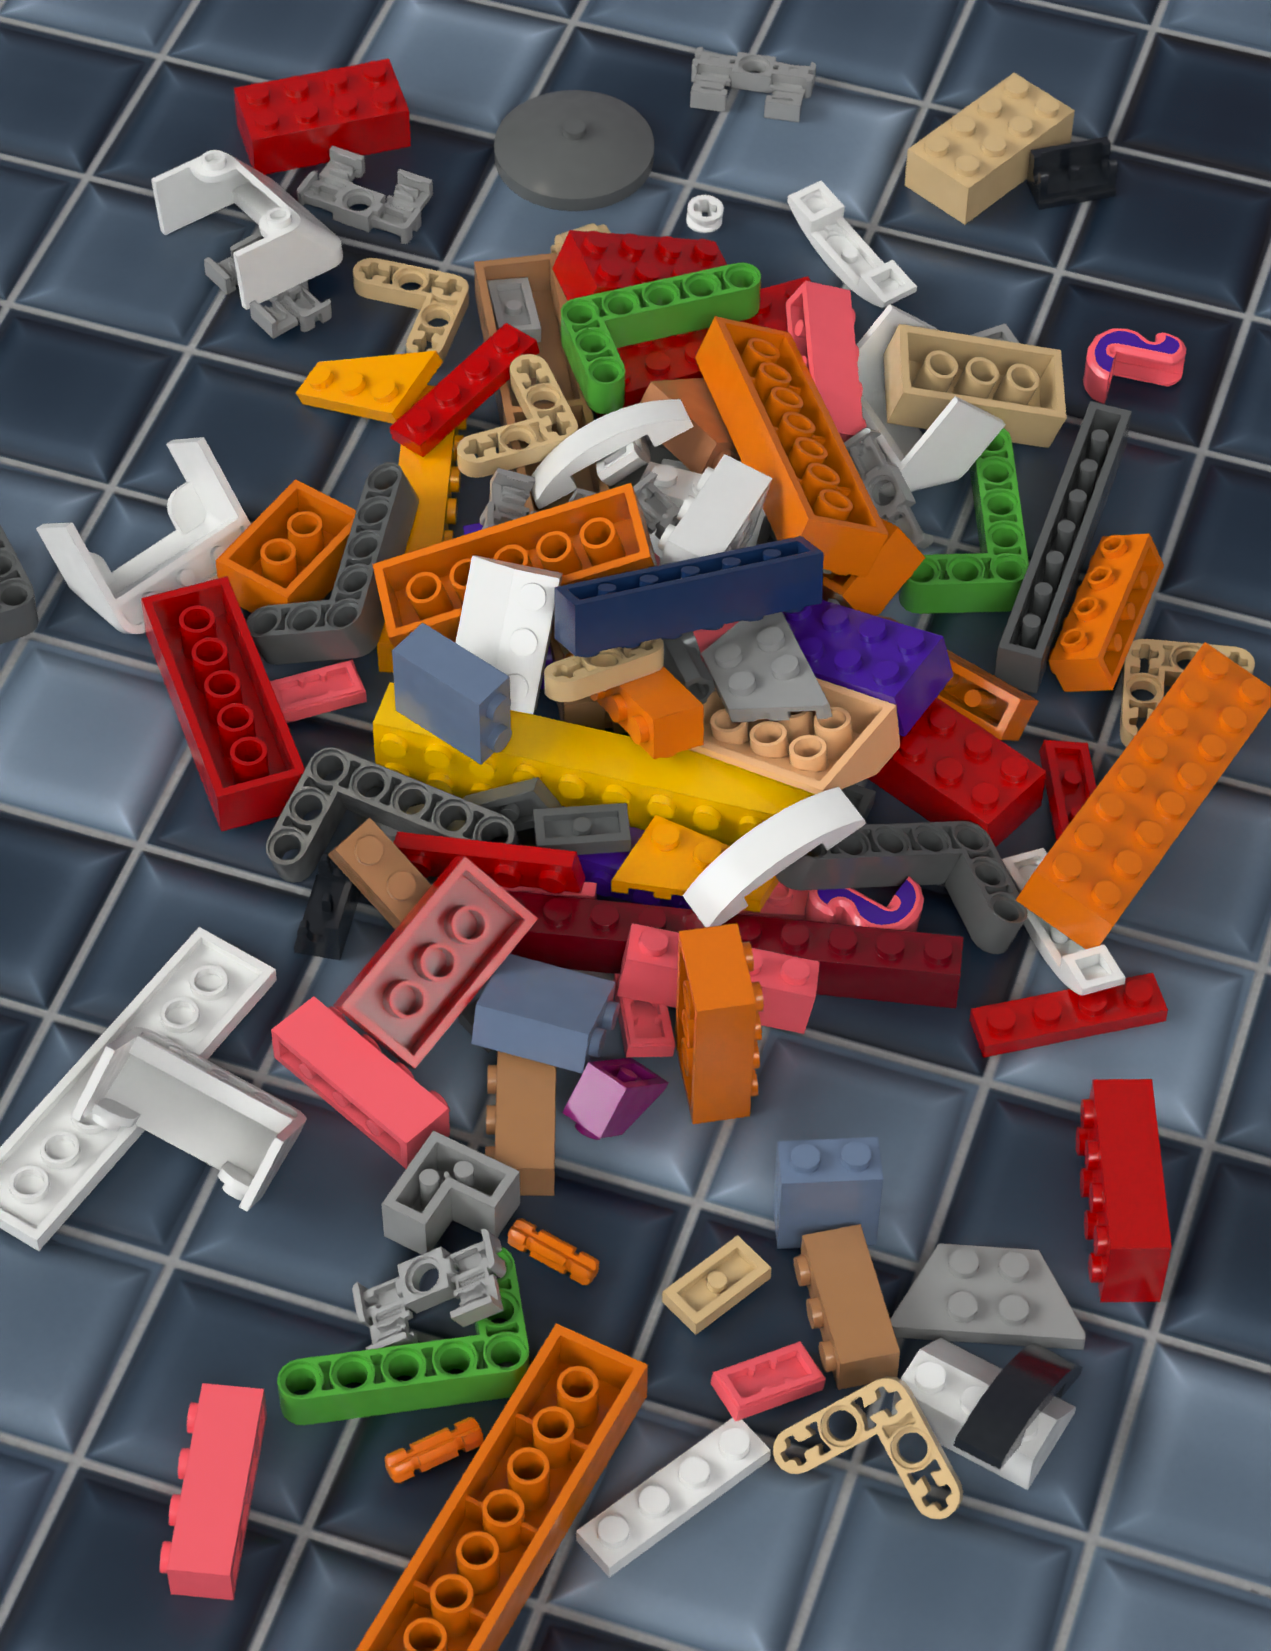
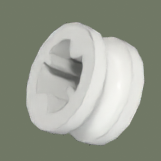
[686,195,724,233]

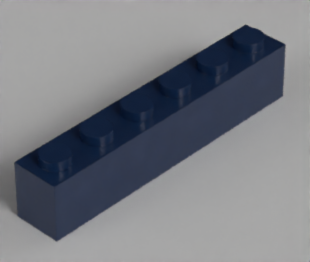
[554,536,824,657]

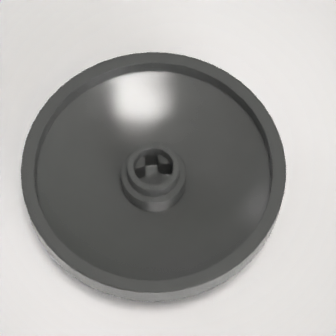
[494,90,654,211]

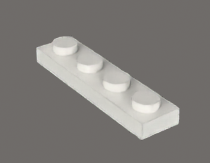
[576,1418,771,1578]

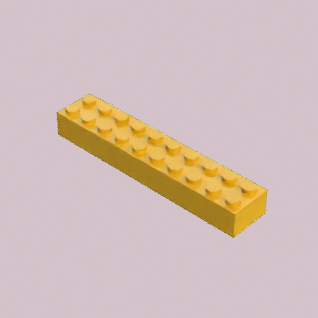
[373,682,815,846]

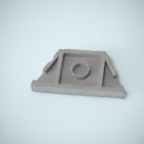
[701,612,832,722]
[890,1243,1085,1350]

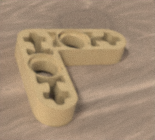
[353,258,469,366]
[457,354,578,478]
[544,638,664,702]
[1120,639,1255,747]
[773,1376,963,1519]

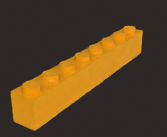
[377,385,468,672]

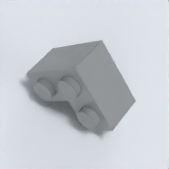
[382,1131,520,1255]

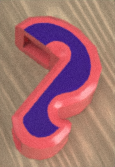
[1083,328,1186,404]
[804,877,924,932]

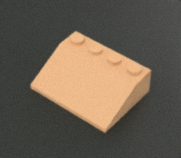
[689,678,900,794]

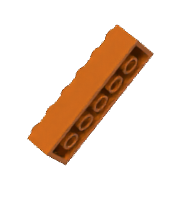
[372,483,658,648]

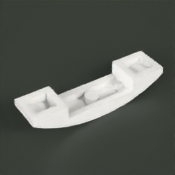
[787,181,917,308]
[530,399,694,510]
[596,436,651,486]
[683,787,866,928]
[1002,848,1126,996]

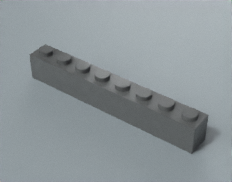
[994,401,1132,694]

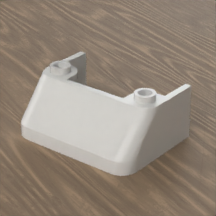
[151,150,343,310]
[857,304,1006,497]
[36,437,251,634]
[71,1027,307,1212]

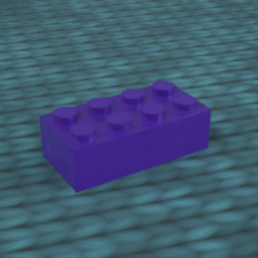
[782,600,954,737]

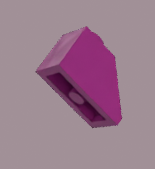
[562,1057,669,1140]

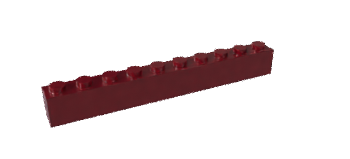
[506,891,964,1009]

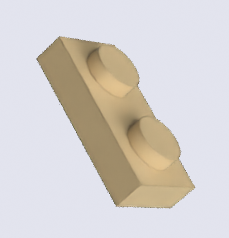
[662,1235,771,1335]

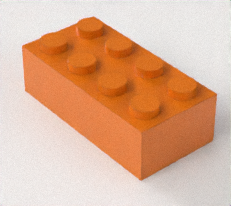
[675,923,764,1124]

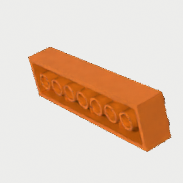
[695,316,889,577]
[1016,642,1271,949]
[356,1323,648,1651]

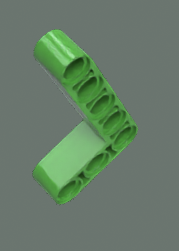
[561,263,761,414]
[899,428,1029,614]
[277,1247,529,1425]

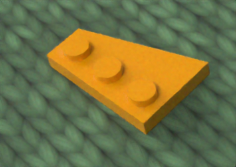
[296,351,443,424]
[611,815,779,912]

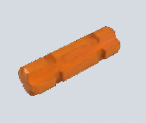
[507,1219,599,1285]
[385,1417,484,1483]

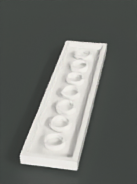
[0,927,277,1251]

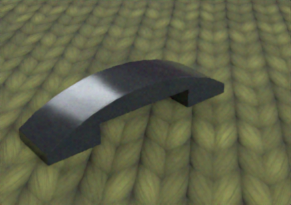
[953,1344,1083,1470]

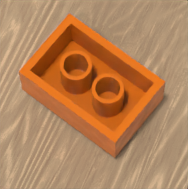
[216,479,357,613]

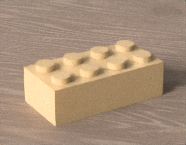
[905,73,1075,225]
[883,324,1066,448]

